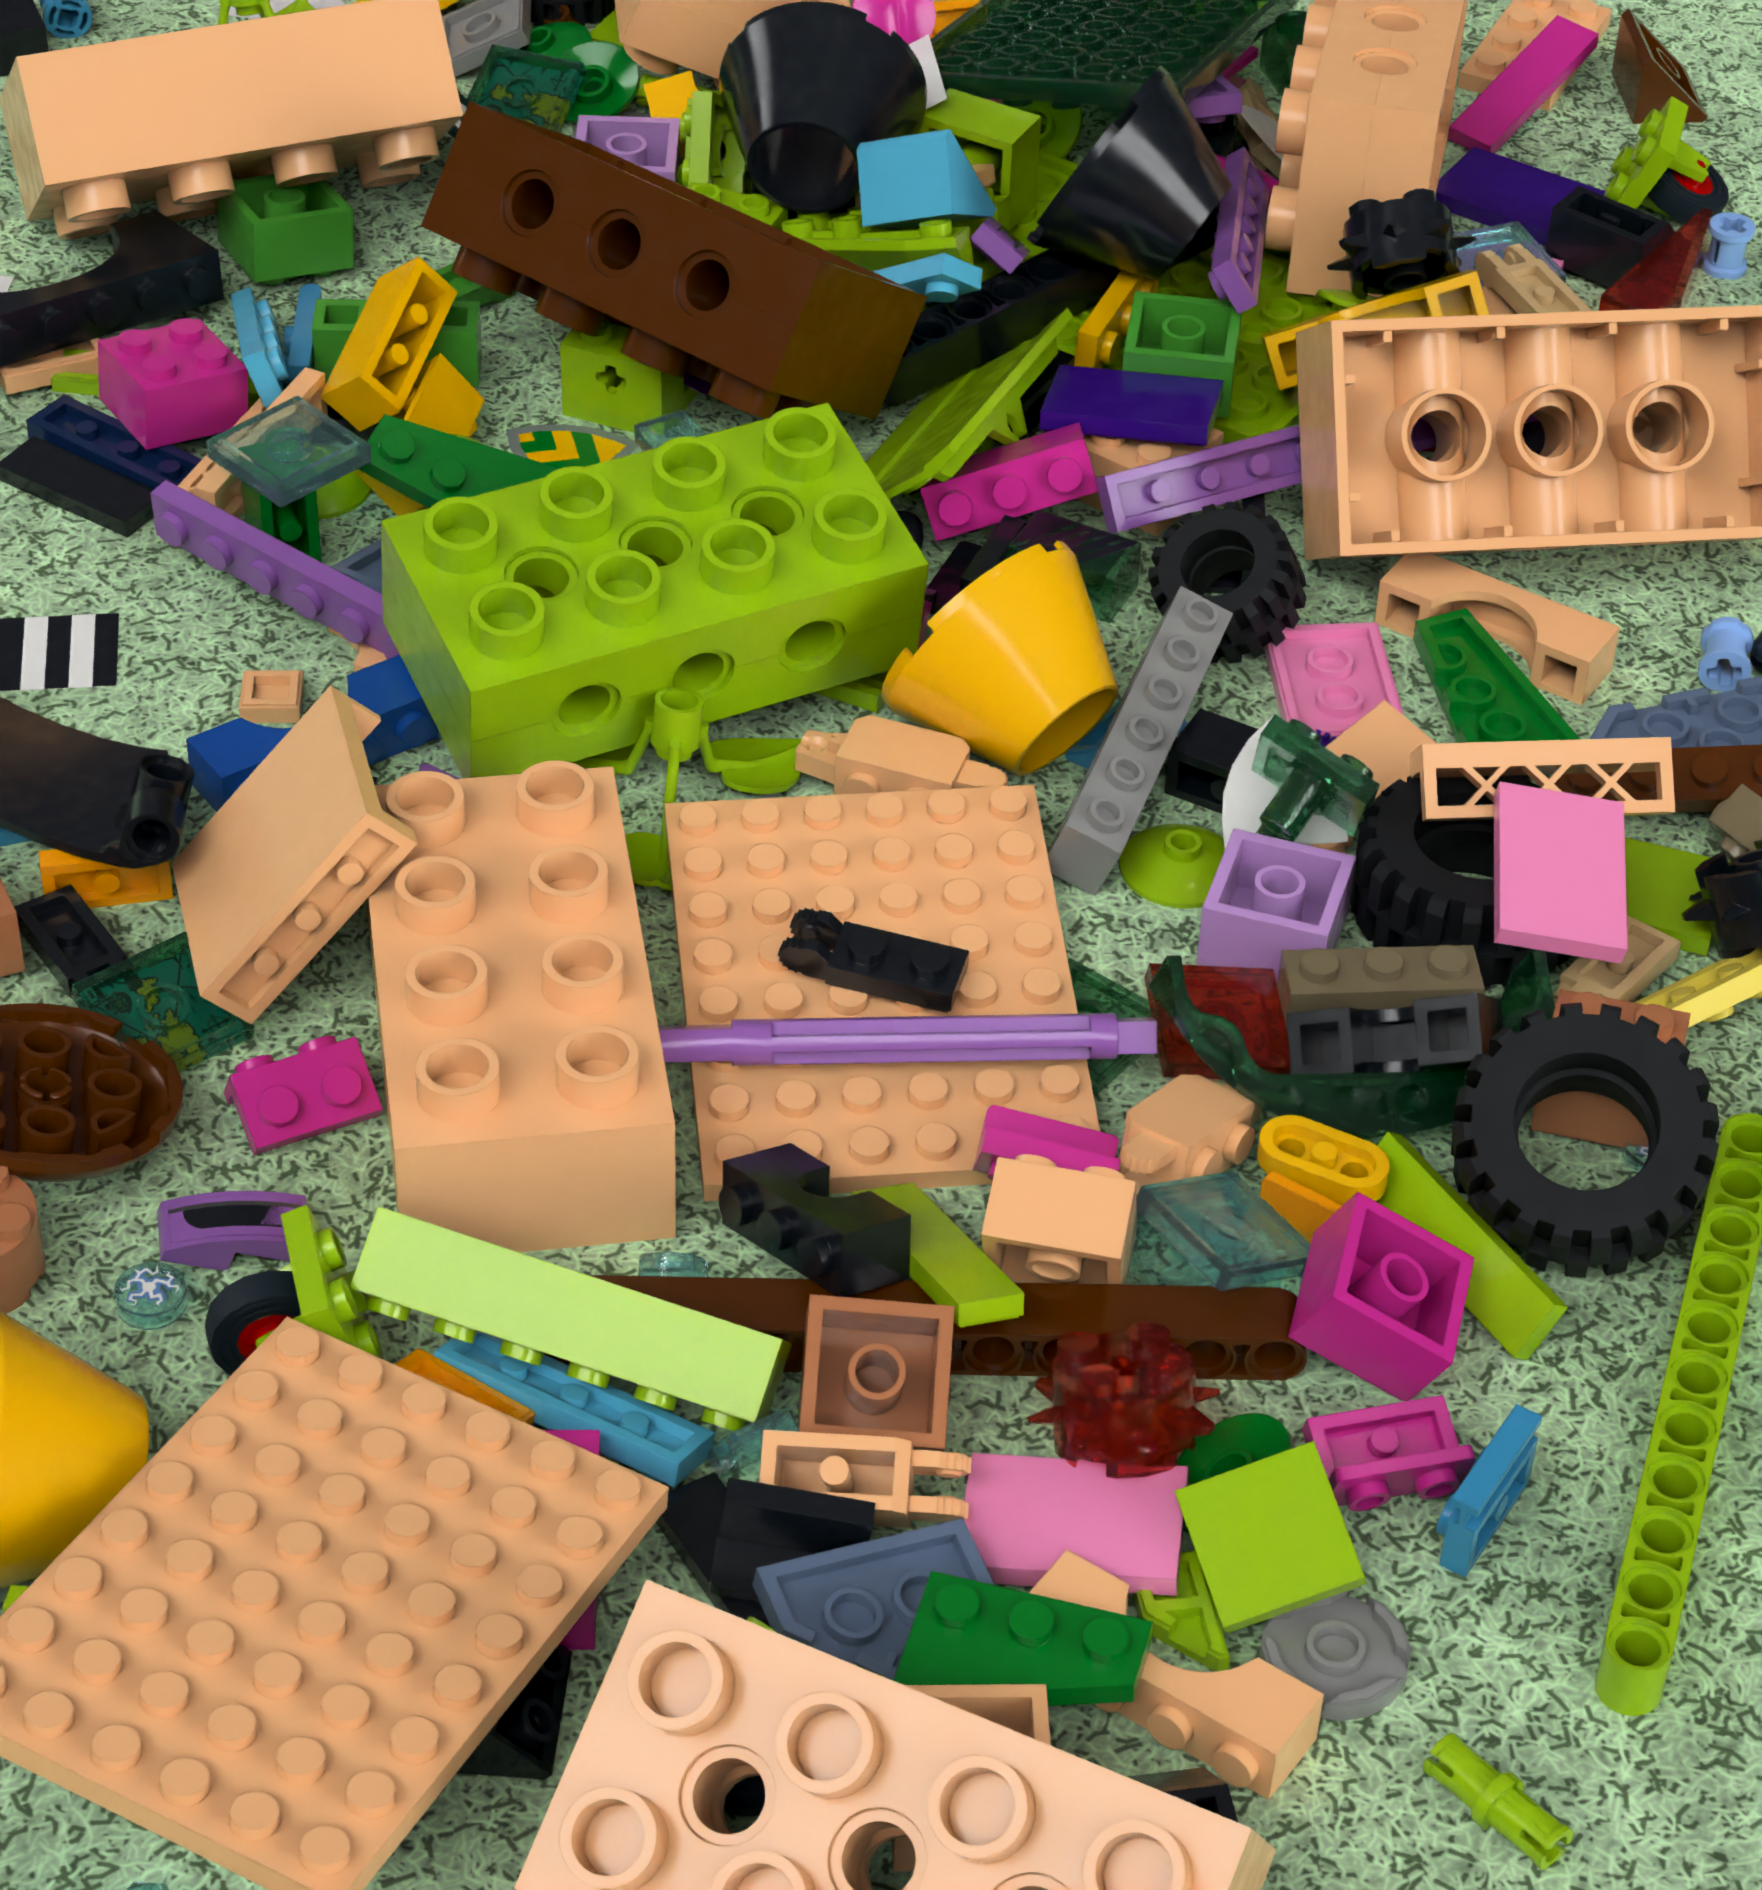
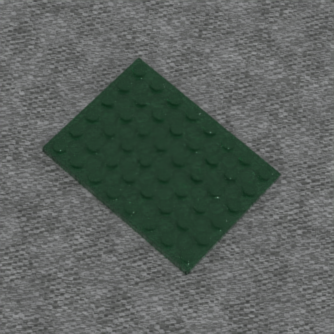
[930,0,1299,113]

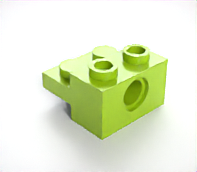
[677,91,752,194]

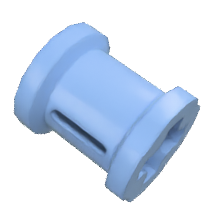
[1702,212,1756,280]
[1698,617,1754,692]

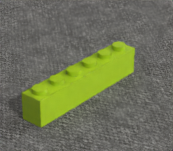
[350,1206,792,1434]

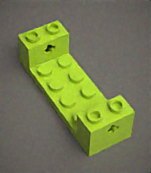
[560,182,788,440]

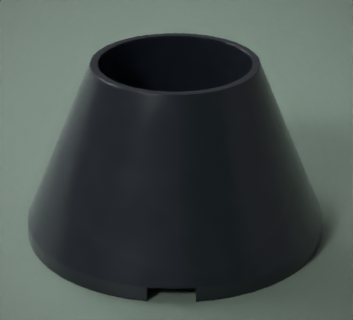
[719,1,927,213]
[1027,66,1232,281]

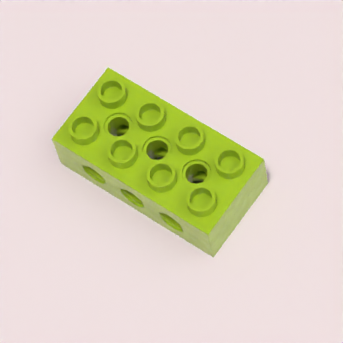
[381,402,929,778]

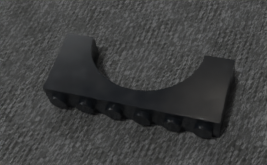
[0,211,224,367]

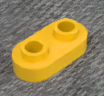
[1257,1115,1390,1204]

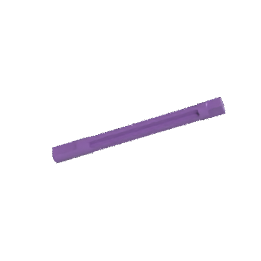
[658,1013,1157,1066]

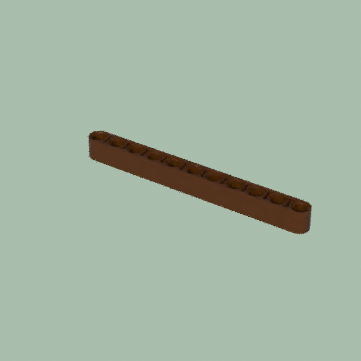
[544,1275,1307,1381]

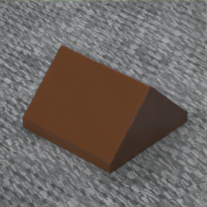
[1611,9,1708,124]

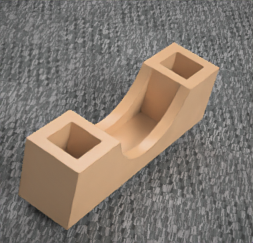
[1374,553,1620,705]
[1029,1549,1324,1800]

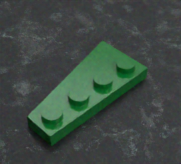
[355,414,560,508]
[1413,608,1580,778]

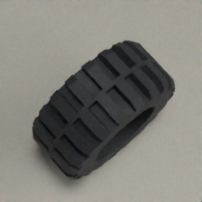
[1350,775,1572,991]
[1451,1002,1720,1278]

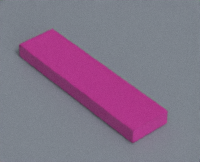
[1448,15,1599,153]

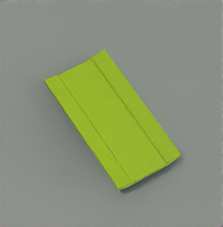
[866,307,1073,500]

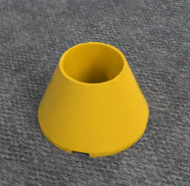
[881,541,1119,776]
[0,1311,149,1589]

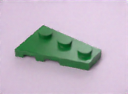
[893,1571,1153,1706]

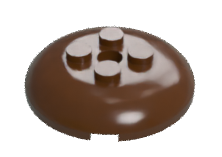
[0,1003,183,1182]

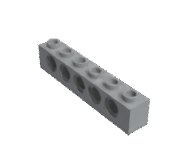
[1047,586,1233,896]

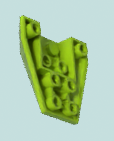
[780,187,1011,282]

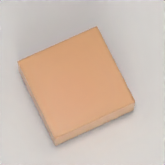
[239,670,304,723]

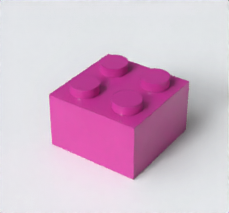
[97,318,248,450]
[1288,1191,1474,1401]

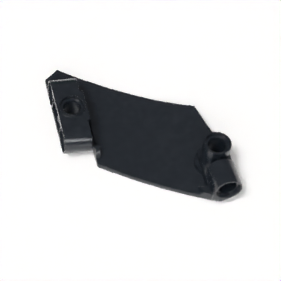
[0,697,195,869]

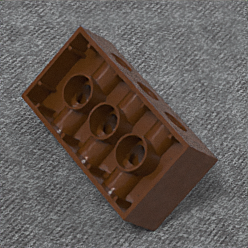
[421,101,927,420]

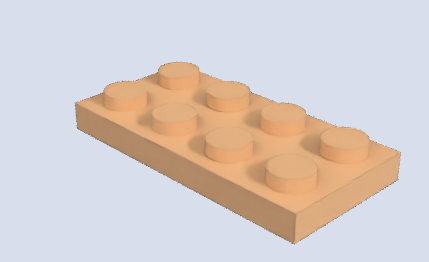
[1457,0,1612,111]

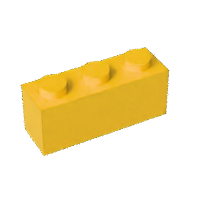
[320,256,458,432]
[356,353,485,516]

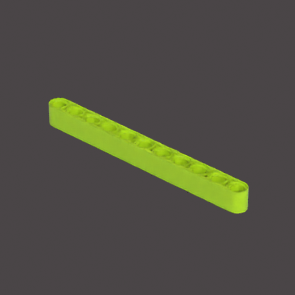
[1595,1113,1762,1716]

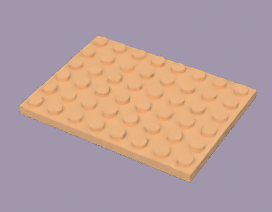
[664,785,1101,1201]
[0,1317,669,1890]

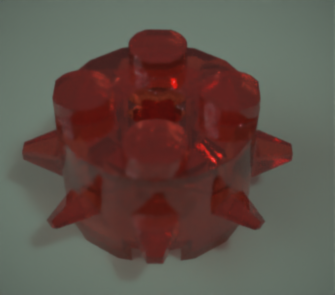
[1027,1322,1221,1478]

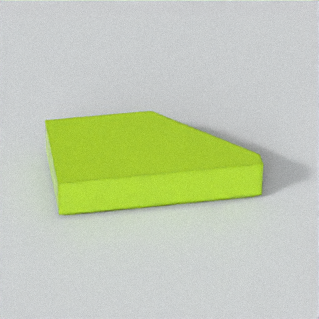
[1132,1550,1230,1671]

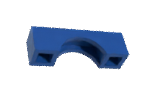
[186,655,439,812]

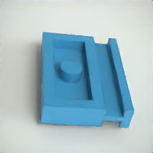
[1436,1404,1543,1577]

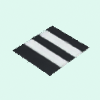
[0,613,119,692]

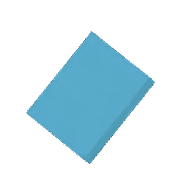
[856,129,997,229]

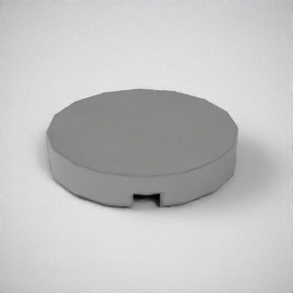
[1259,1590,1411,1721]

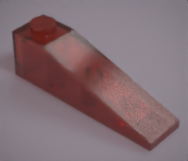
[1599,208,1713,311]

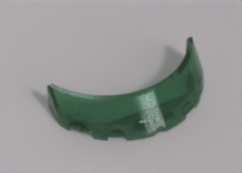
[1149,950,1555,1139]

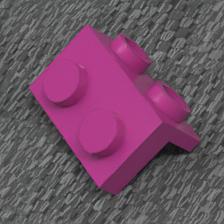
[223,1035,383,1155]
[973,1105,1121,1181]
[1302,1395,1476,1511]

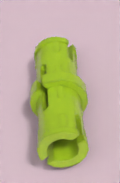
[1423,1733,1574,1870]

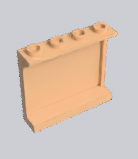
[172,685,418,1025]

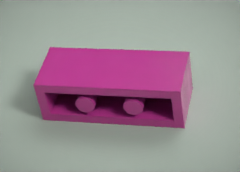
[919,422,1098,542]

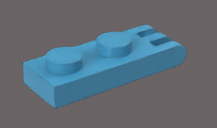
[282,283,322,389]

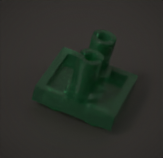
[1251,714,1380,842]

